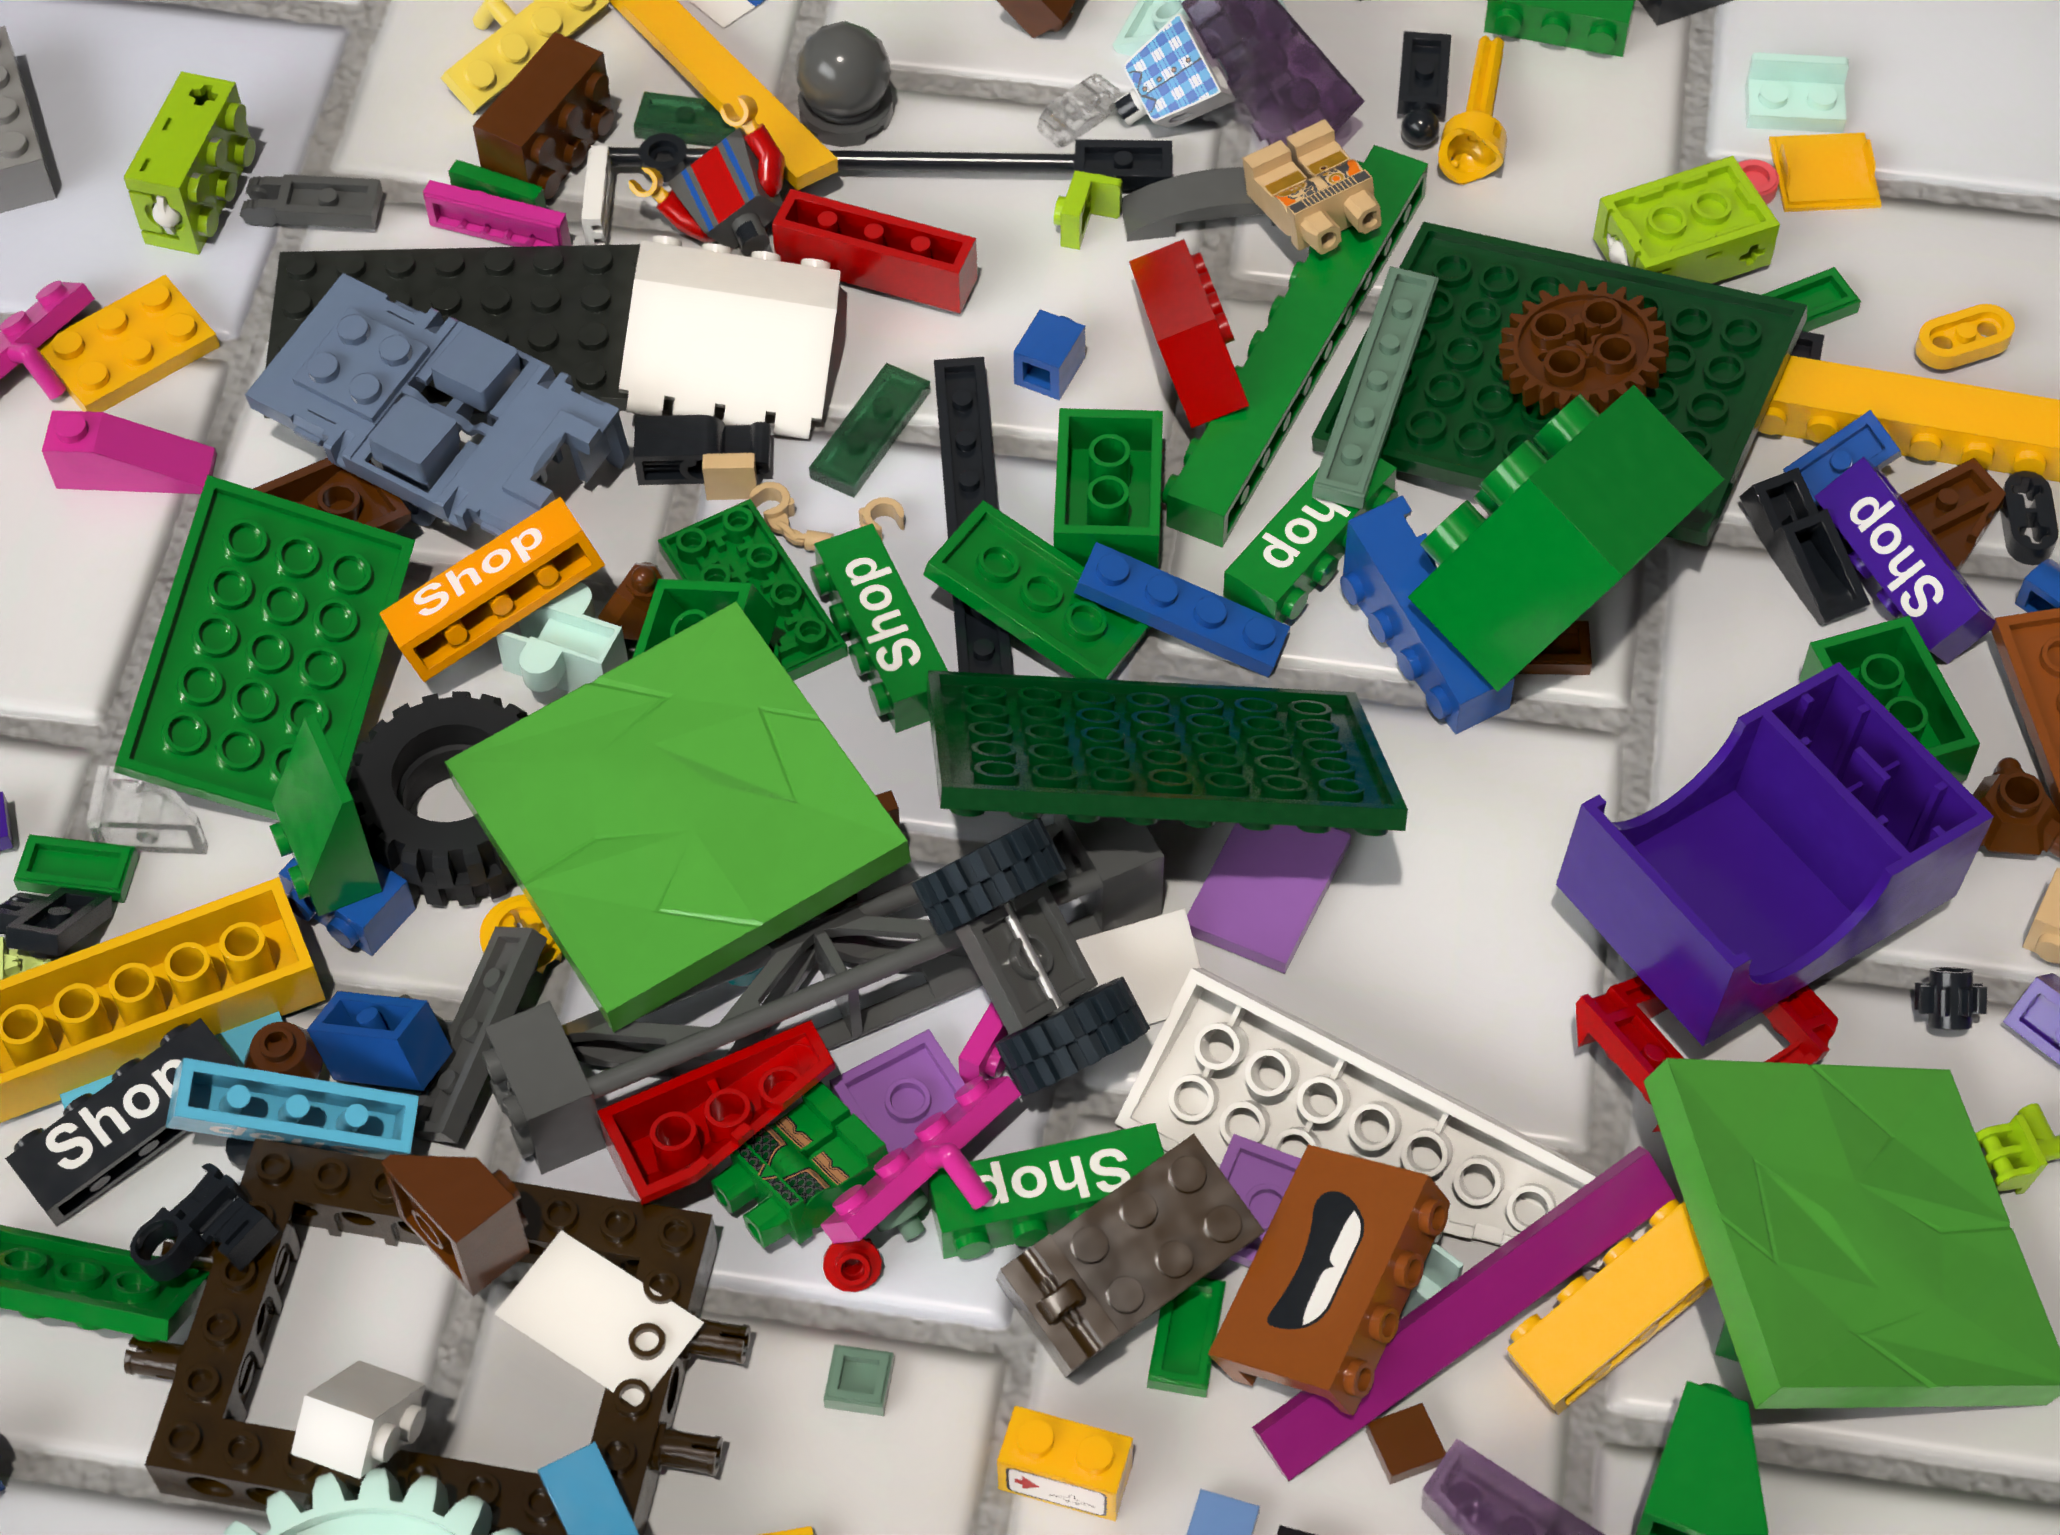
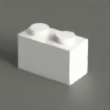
[291,1360,426,1479]

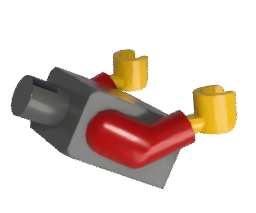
[629,95,785,255]

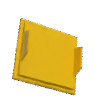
[1768,133,1882,212]

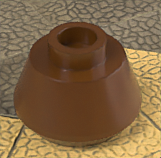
[244,1022,324,1079]

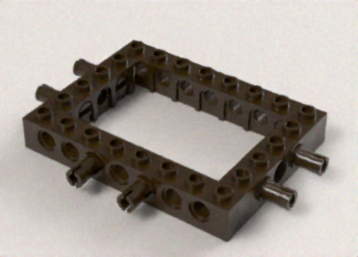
[124,1138,751,1535]

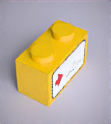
[997,1405,1133,1522]

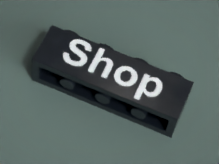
[5,1018,239,1227]

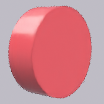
[1738,159,1779,204]

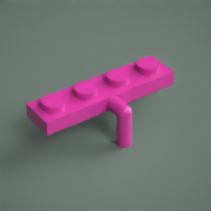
[0,280,95,400]
[820,1076,1021,1244]

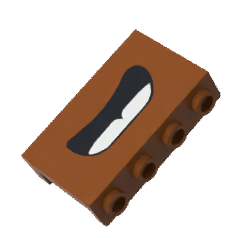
[1208,1144,1450,1415]

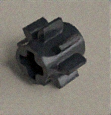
[1915,967,1987,1030]

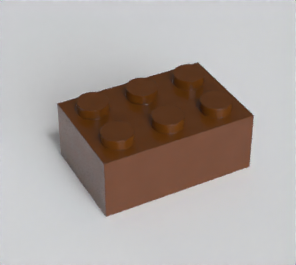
[473,32,614,201]

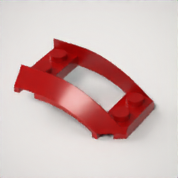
[1576,976,1839,1132]

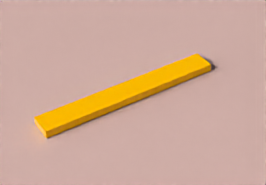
[608,0,838,190]

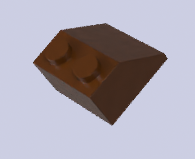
[381,1155,530,1297]

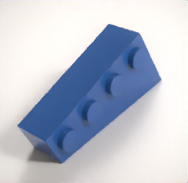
[1340,495,1515,735]

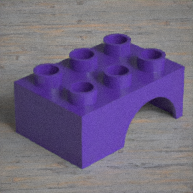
[1556,662,1994,1047]

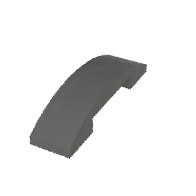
[1121,167,1277,242]

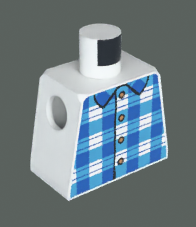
[1115,13,1238,128]

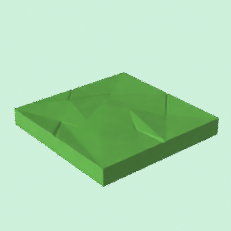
[444,602,911,1032]
[1644,1058,2060,1409]

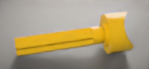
[1438,35,1507,184]

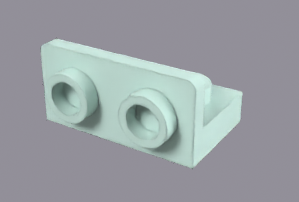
[1745,52,1849,133]

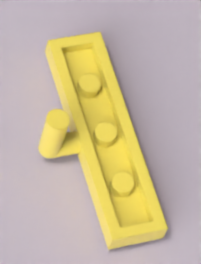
[441,0,609,115]

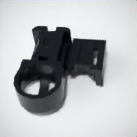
[130,1163,279,1282]

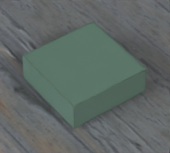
[823,1344,894,1416]

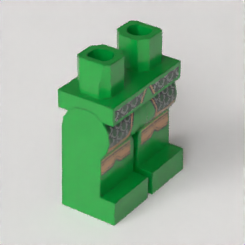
[711,1081,888,1248]

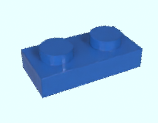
[1783,410,1902,511]

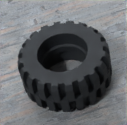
[346,691,528,906]

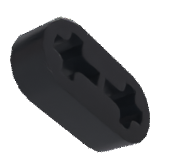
[2000,471,2059,565]

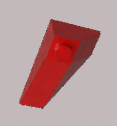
[597,1020,835,1205]

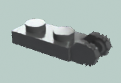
[239,174,383,229]

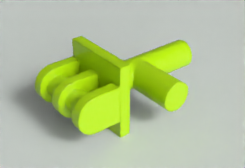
[1976,1103,2060,1195]

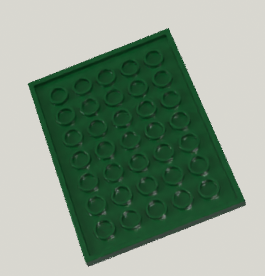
[1311,222,1807,546]
[927,670,1408,836]

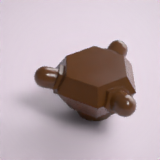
[598,562,664,640]
[1972,757,2060,858]

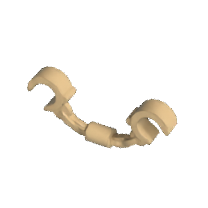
[749,482,905,552]

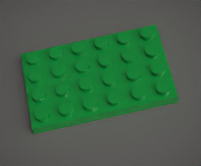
[113,475,415,821]

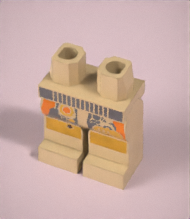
[1242,119,1382,255]

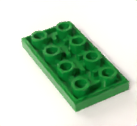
[658,499,848,681]

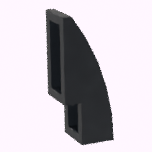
[1739,468,1870,625]

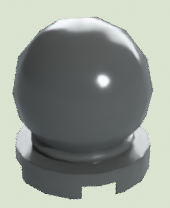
[795,21,894,147]

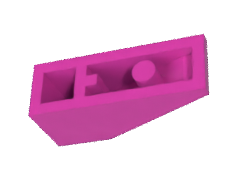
[42,410,217,494]

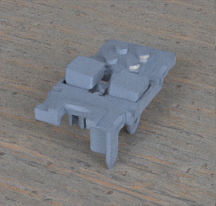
[245,273,630,537]

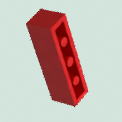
[772,189,978,313]

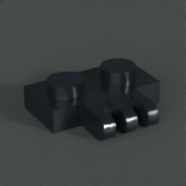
[0,887,112,959]

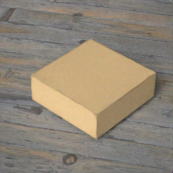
[702,453,758,500]

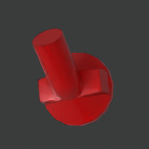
[823,1238,882,1292]

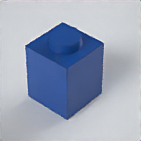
[1013,309,1085,401]

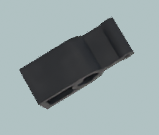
[633,415,771,485]

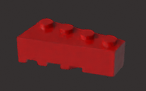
[1129,239,1249,428]

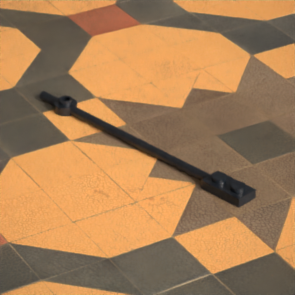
[609,133,1172,190]

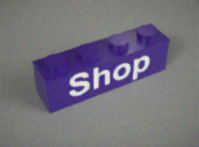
[1814,456,1995,664]

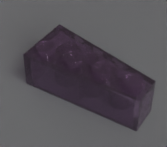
[1181,0,1365,146]

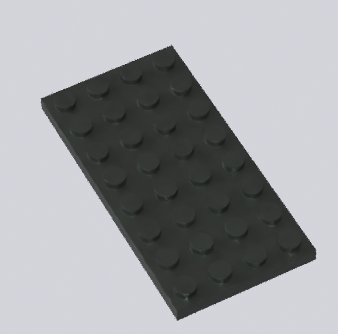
[264,244,668,418]

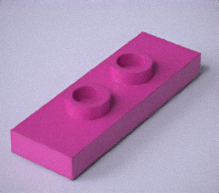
[423,180,572,247]

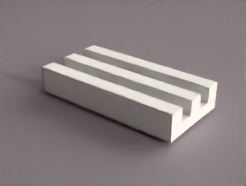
[581,145,613,245]

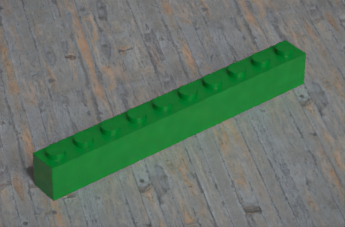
[1162,145,1428,548]

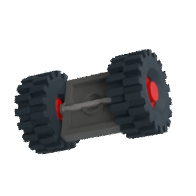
[911,818,1150,1096]

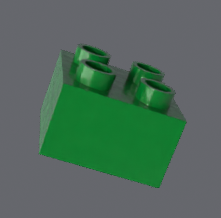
[1408,385,1725,692]

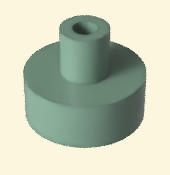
[876,1187,928,1241]

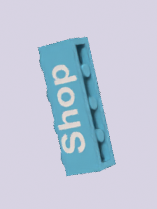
[166,1058,419,1160]

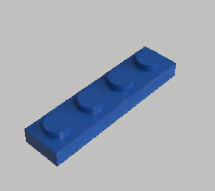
[1074,542,1290,678]

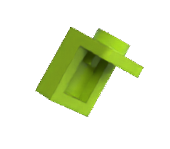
[1053,170,1122,250]

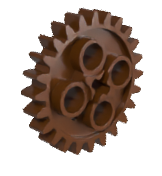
[1499,281,1669,416]

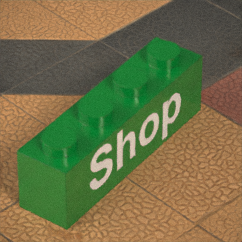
[1223,458,1398,623]
[810,523,948,733]
[927,1123,1164,1259]

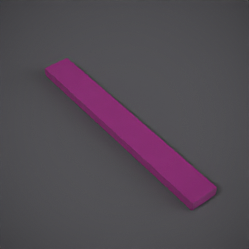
[1252,1146,1676,1481]

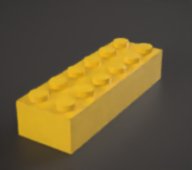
[0,877,326,1123]

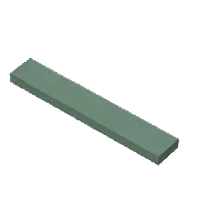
[1312,266,1439,509]

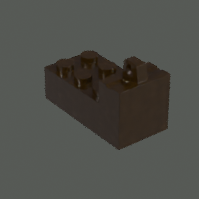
[996,1133,1265,1378]

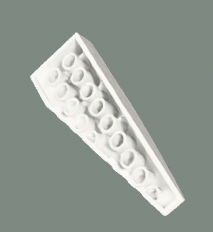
[1115,968,1652,1270]

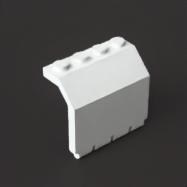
[619,236,840,439]

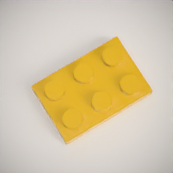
[37,275,220,412]

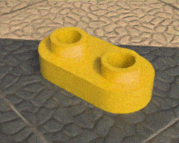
[1915,304,2015,370]

